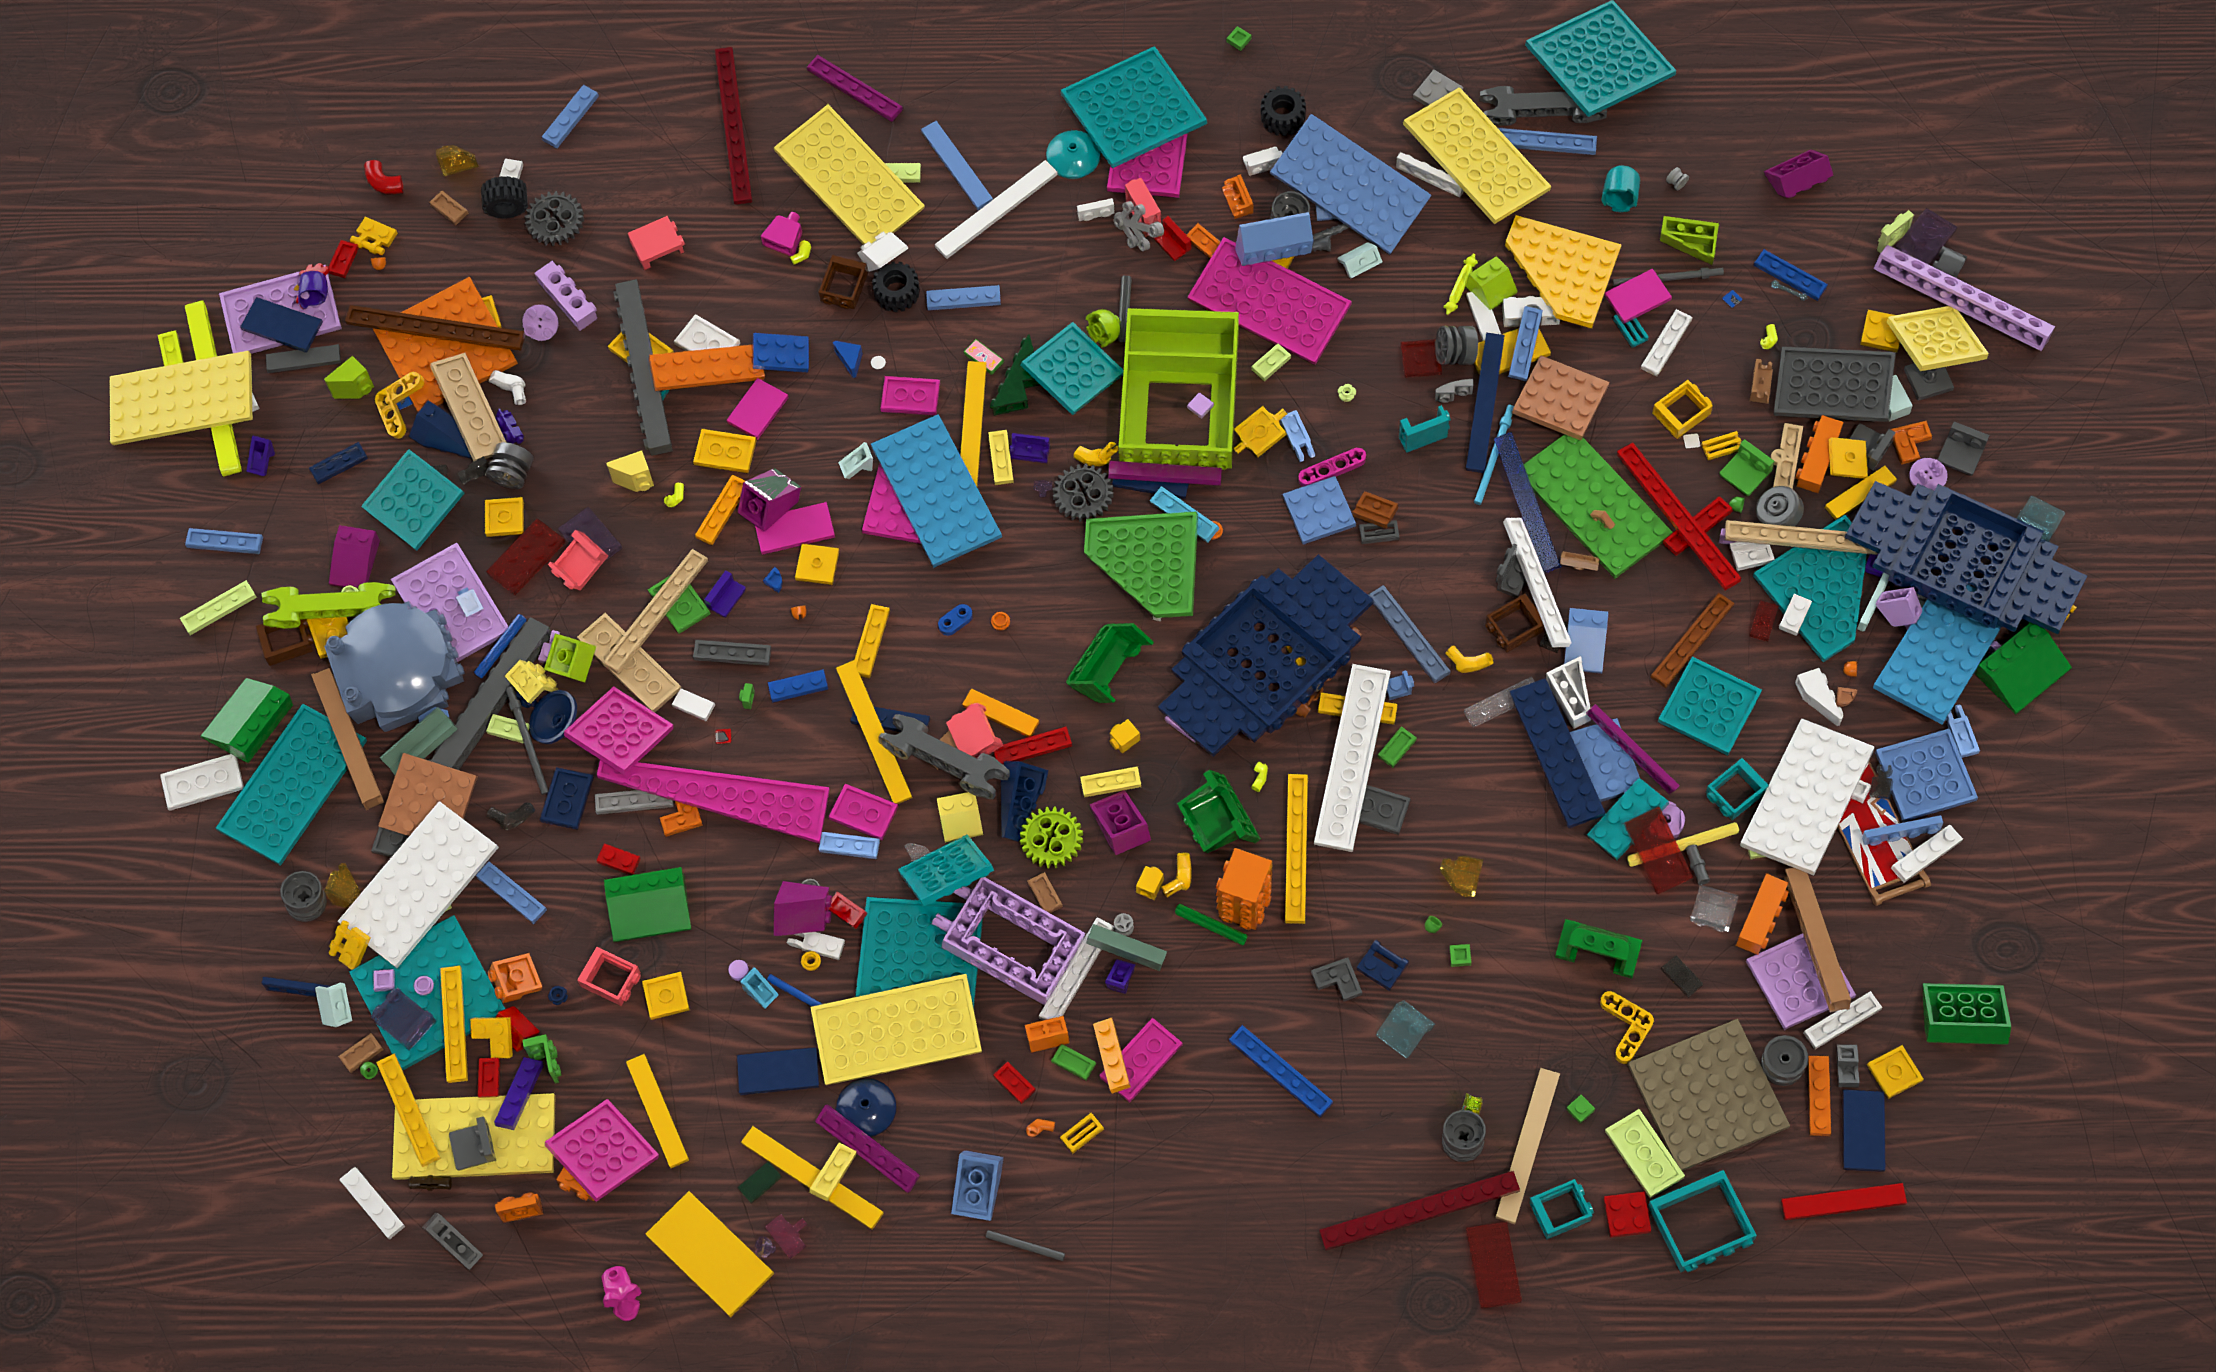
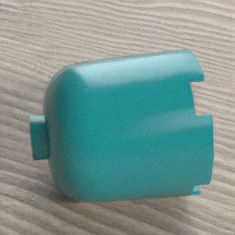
[1601,165,1640,212]

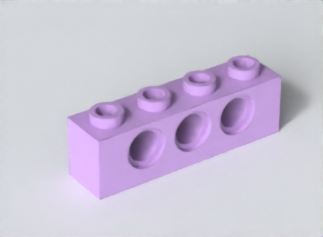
[535,261,597,331]

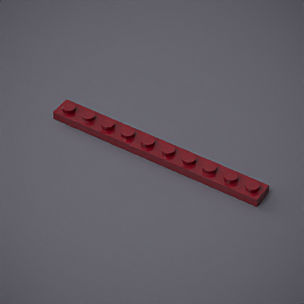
[715,47,752,205]
[1319,1171,1520,1251]

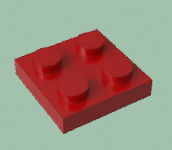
[1604,1192,1651,1238]

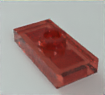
[1749,600,1779,642]

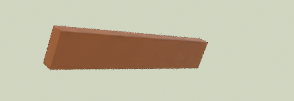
[1651,593,1734,688]

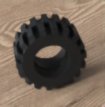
[1261,86,1306,136]
[481,176,528,219]
[872,261,920,312]

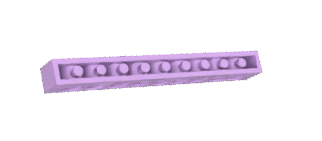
[1874,245,2055,351]

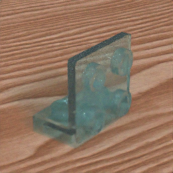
[2017,496,2065,542]
[1376,1001,1435,1058]

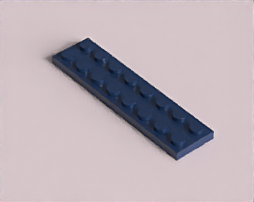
[1510,678,1605,828]

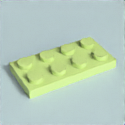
[1605,1109,1685,1198]

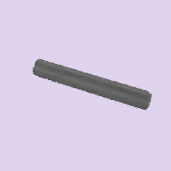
[1118,275,1132,342]

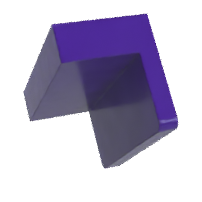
[704,570,746,618]

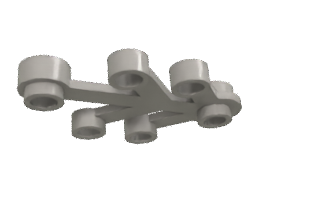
[1114,201,1164,251]

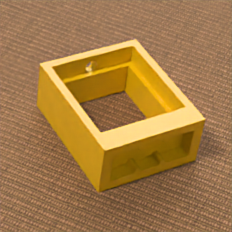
[1652,380,1713,439]

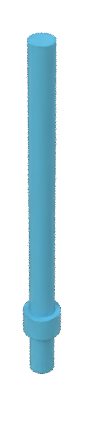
[1474,405,1514,505]

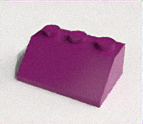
[1764,150,1834,198]

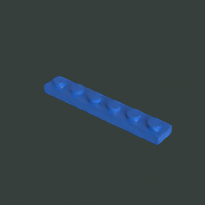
[1229,1025,1333,1118]

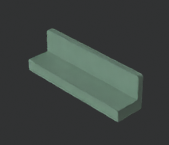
[380,707,457,776]
[1086,924,1167,971]

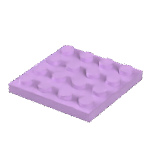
[1746,933,1856,1030]

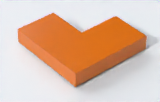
[1891,421,1932,465]
[660,801,703,837]

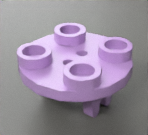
[522,305,559,341]
[1909,458,1947,491]

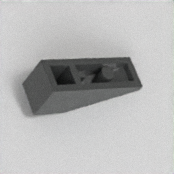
[421,1212,483,1270]

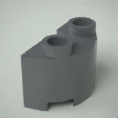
[1932,246,1967,278]

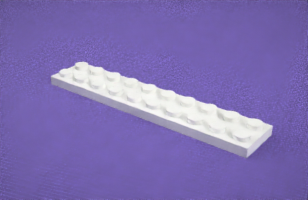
[1314,664,1391,852]

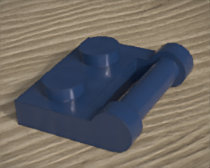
[1356,940,1409,991]

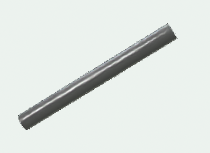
[986,1230,1065,1261]

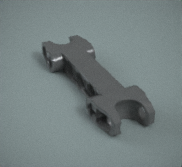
[1480,86,1607,126]
[879,714,1010,799]

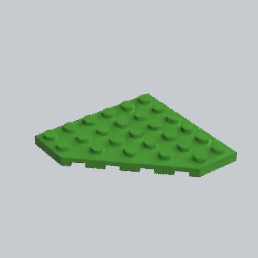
[1084,511,1198,618]

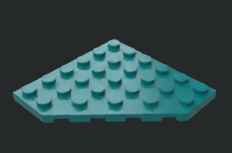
[1753,515,1867,662]

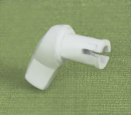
[489,370,526,405]

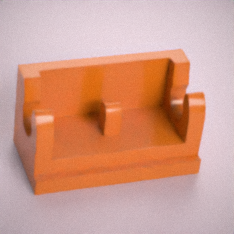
[1222,174,1253,219]
[1025,1016,1070,1053]

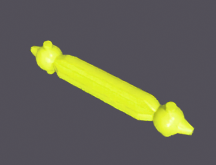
[1444,254,1478,315]

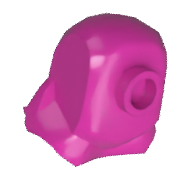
[602,1266,641,1321]

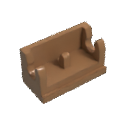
[1750,359,1773,404]

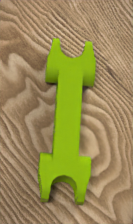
[262,582,395,629]

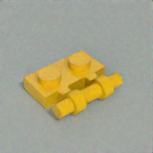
[350,217,398,256]
[329,920,371,970]

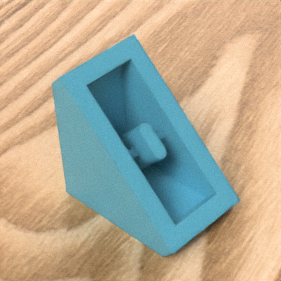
[740,967,779,1009]

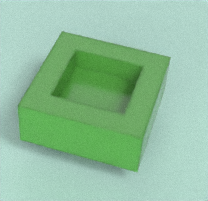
[1227,26,1252,51]
[739,683,755,709]
[1449,944,1471,967]
[1566,1095,1595,1124]

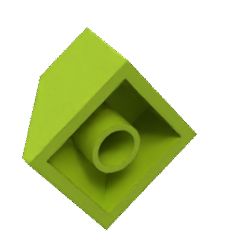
[1466,256,1518,310]
[324,356,374,399]
[544,633,596,682]

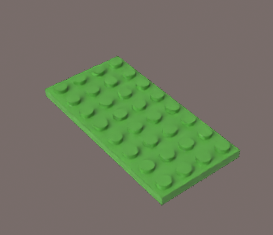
[1516,434,1673,579]

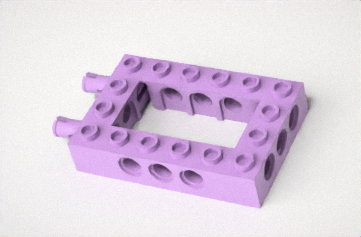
[932,877,1085,1005]

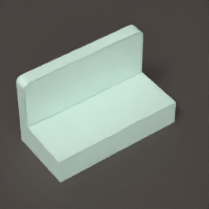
[1337,242,1382,278]
[315,983,352,1027]

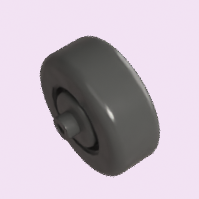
[1756,486,1804,527]

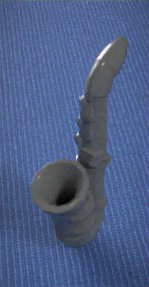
[1311,223,1349,252]

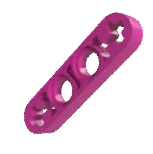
[1298,448,1366,487]

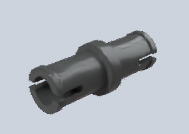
[1685,845,1710,885]

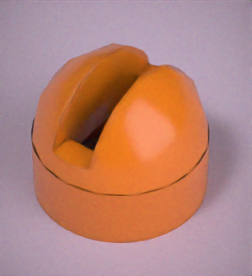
[371,257,386,270]
[791,605,806,620]
[1843,661,1857,677]

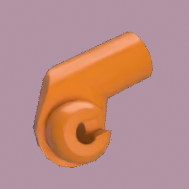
[1026,1119,1055,1137]

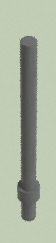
[1613,267,1724,287]
[506,686,549,795]

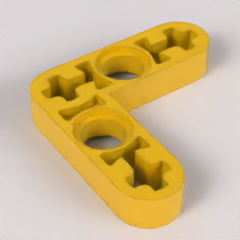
[375,372,424,439]
[1600,991,1654,1064]

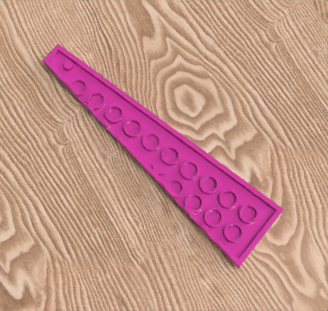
[597,760,830,844]

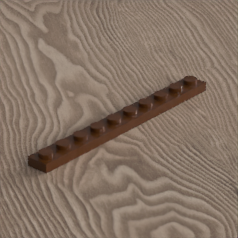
[345,305,526,351]

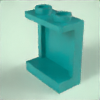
[1399,405,1451,453]

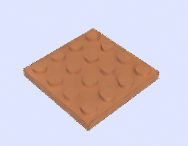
[1512,356,1610,440]
[379,753,478,836]

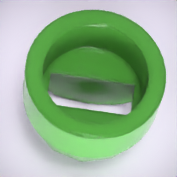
[1729,497,1744,513]
[1425,916,1442,933]
[360,1061,378,1079]

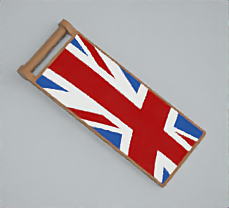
[1838,761,1931,906]

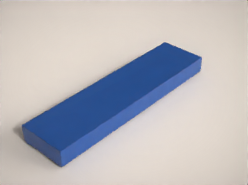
[1754,249,1828,301]

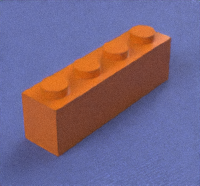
[1795,415,1843,493]
[1736,874,1789,955]

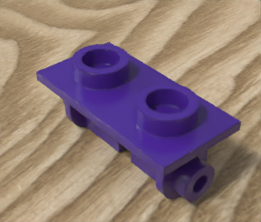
[495,409,524,444]

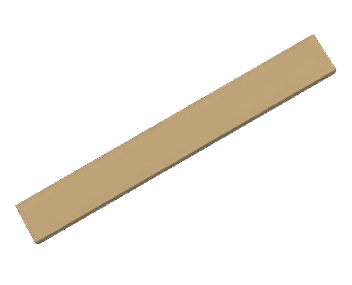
[1725,520,1878,555]
[602,549,708,675]
[1496,1068,1560,1224]

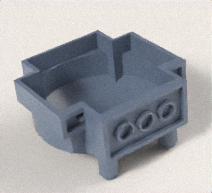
[324,601,465,732]

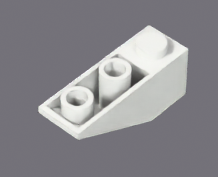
[1795,668,1843,726]

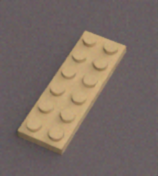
[430,353,507,462]
[577,613,682,713]

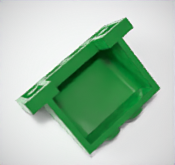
[1177,770,1261,853]
[1555,919,1642,978]

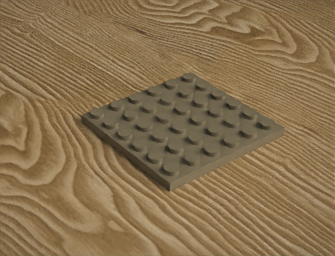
[1628,1019,1790,1171]

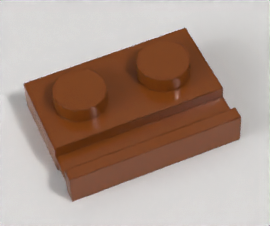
[1352,491,1399,529]

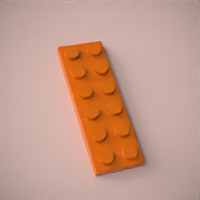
[649,345,765,391]

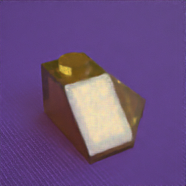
[436,145,479,176]
[1440,856,1483,897]
[324,863,361,909]

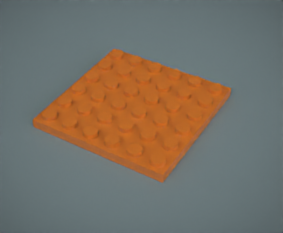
[373,277,518,412]

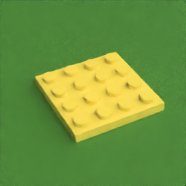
[1887,306,1989,371]

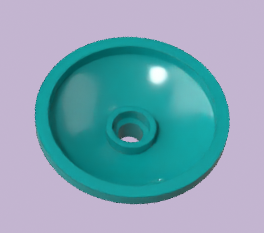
[1046,130,1100,179]

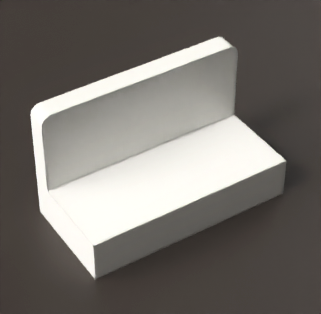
[1243,147,1283,176]

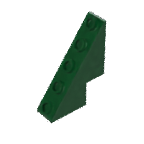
[990,334,1040,416]

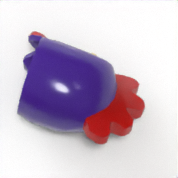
[294,263,330,309]

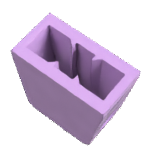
[1876,587,1922,631]

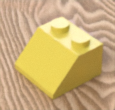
[606,451,654,492]
[937,792,983,842]

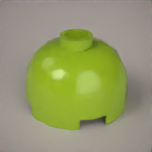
[1085,309,1120,347]

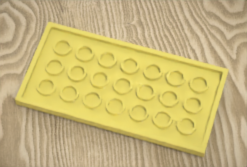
[1403,87,1551,224]
[774,104,925,245]
[110,351,253,445]
[811,974,982,1085]
[392,1093,555,1180]

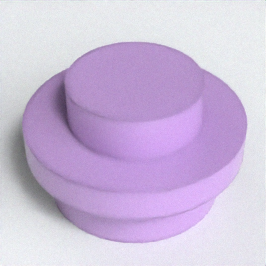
[414,976,434,996]

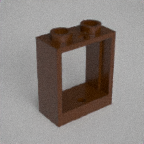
[818,255,868,309]
[1485,593,1545,653]
[256,619,314,666]

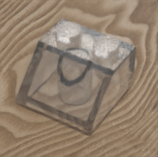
[1690,885,1738,932]

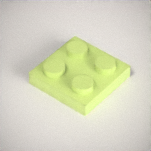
[1877,210,1914,253]

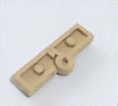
[1771,423,1803,489]

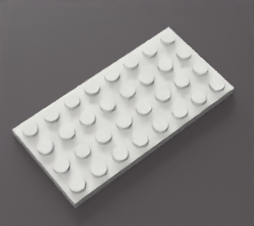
[1740,718,1874,875]
[338,801,499,968]

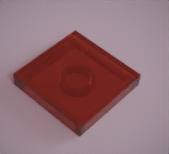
[1401,339,1442,378]

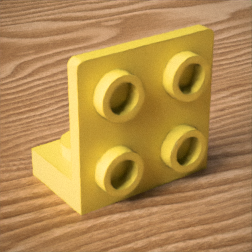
[505,660,559,703]

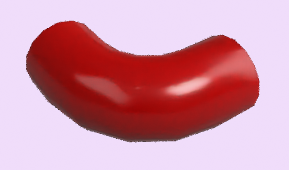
[364,160,404,194]

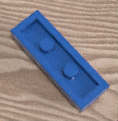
[768,669,828,703]

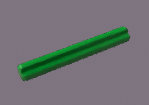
[1175,904,1248,945]

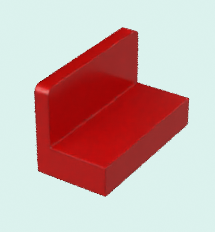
[1152,216,1192,261]
[495,1006,540,1052]

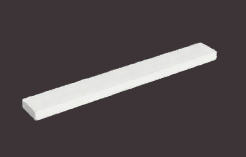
[935,160,1057,259]
[1503,518,1571,647]

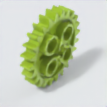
[1020,806,1083,869]

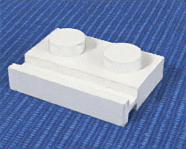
[1729,542,1775,571]

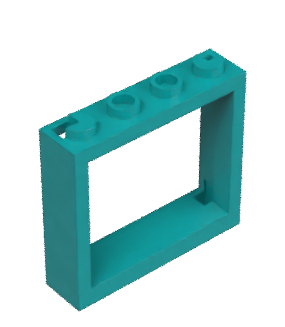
[1648,1170,1757,1273]

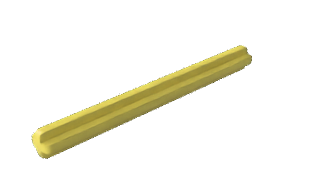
[1627,822,1739,867]

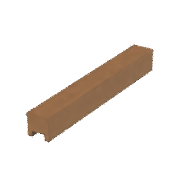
[311,668,384,811]
[1784,868,1851,1012]

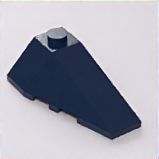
[409,401,472,459]
[1001,761,1048,842]

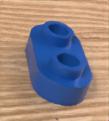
[938,604,973,636]

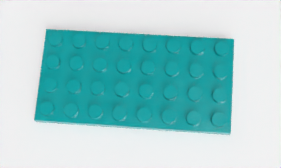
[216,704,367,866]

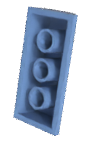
[1235,212,1313,266]

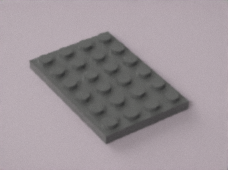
[1774,347,1896,422]

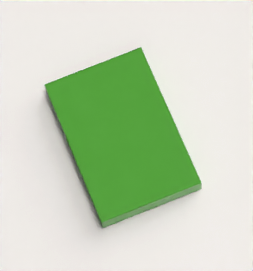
[648,575,710,634]

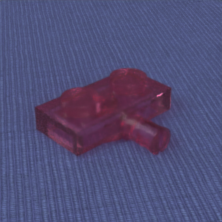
[765,1214,808,1259]

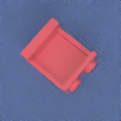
[628,216,685,270]
[548,530,608,591]
[946,703,1003,758]

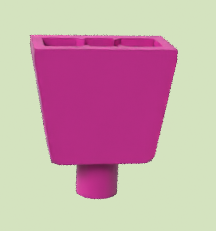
[761,212,802,256]

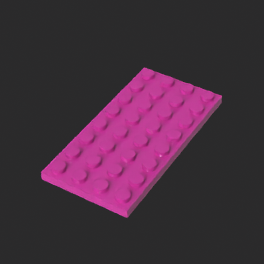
[1187,237,1352,365]

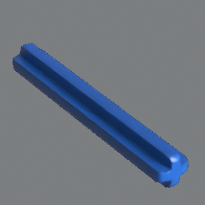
[474,614,526,678]

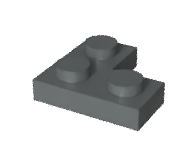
[1311,958,1362,1001]

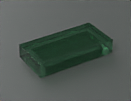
[737,1161,782,1204]

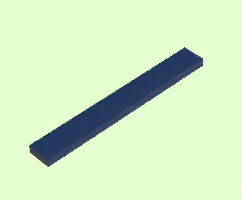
[1466,332,1505,473]

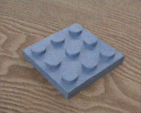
[1283,476,1356,545]

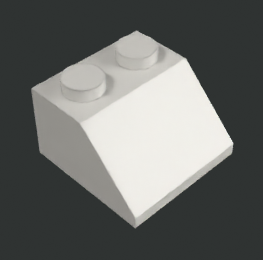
[857,231,908,271]

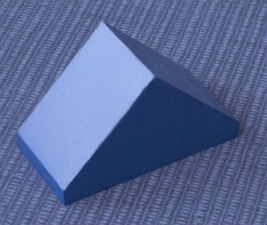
[833,341,863,378]

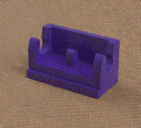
[1010,433,1050,463]

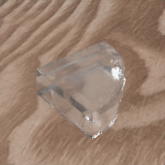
[904,843,930,862]

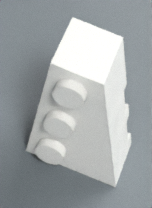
[1546,656,1591,729]

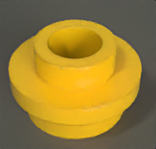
[801,951,821,971]

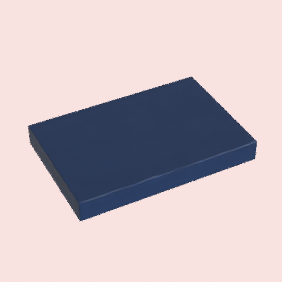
[540,767,594,830]

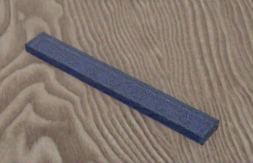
[1494,432,1561,574]

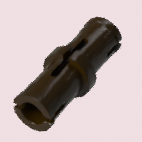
[409,1175,452,1191]

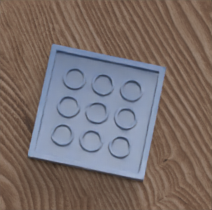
[1570,718,1640,802]
[1875,729,1978,822]

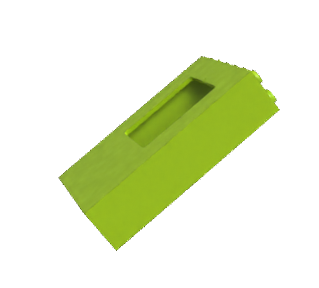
[1119,308,1239,470]

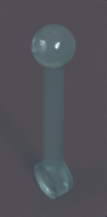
[1771,280,1807,301]

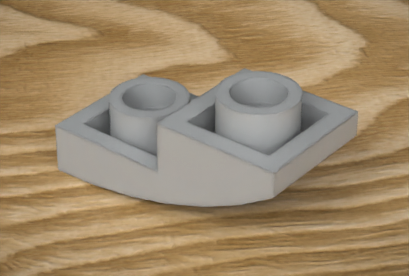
[1435,379,1473,403]

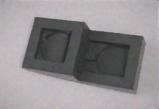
[1836,1045,1860,1087]

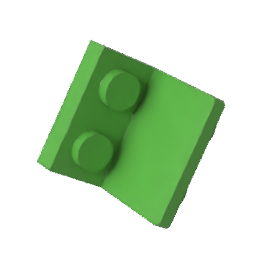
[1719,439,1774,496]
[522,1034,561,1084]

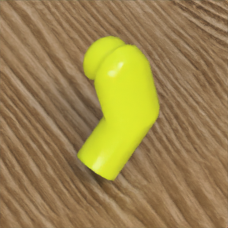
[790,240,811,265]
[1760,324,1778,349]
[664,483,684,507]
[1251,762,1268,792]

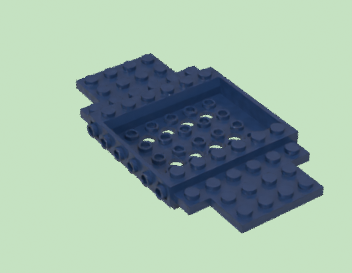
[1845,481,2087,634]
[1158,554,1374,757]

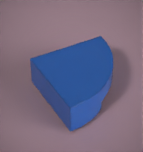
[763,567,783,593]

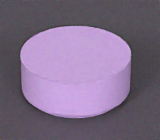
[728,960,749,981]

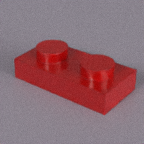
[328,240,359,278]
[596,843,641,875]
[829,892,868,929]
[478,1058,500,1098]
[993,1061,1036,1104]

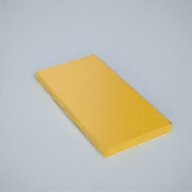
[646,1191,774,1318]

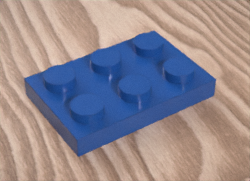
[753,333,809,372]

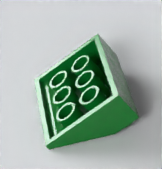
[1975,622,2072,715]
[201,678,293,763]
[604,867,691,942]
[1922,983,2011,1044]

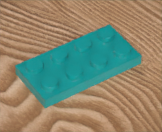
[1587,778,1669,860]

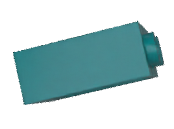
[1706,758,1769,821]
[1529,1179,1594,1240]

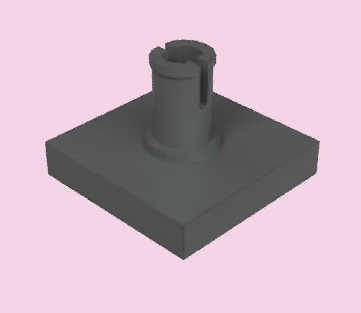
[1904,363,1954,401]

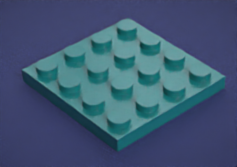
[1020,322,1124,415]
[361,449,465,550]
[1658,657,1762,756]
[898,834,994,906]

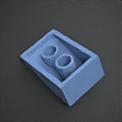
[1564,608,1608,673]
[951,1150,1003,1221]

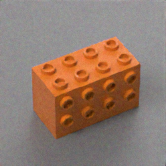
[1216,848,1272,930]

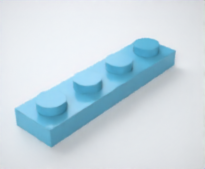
[1150,486,1220,543]

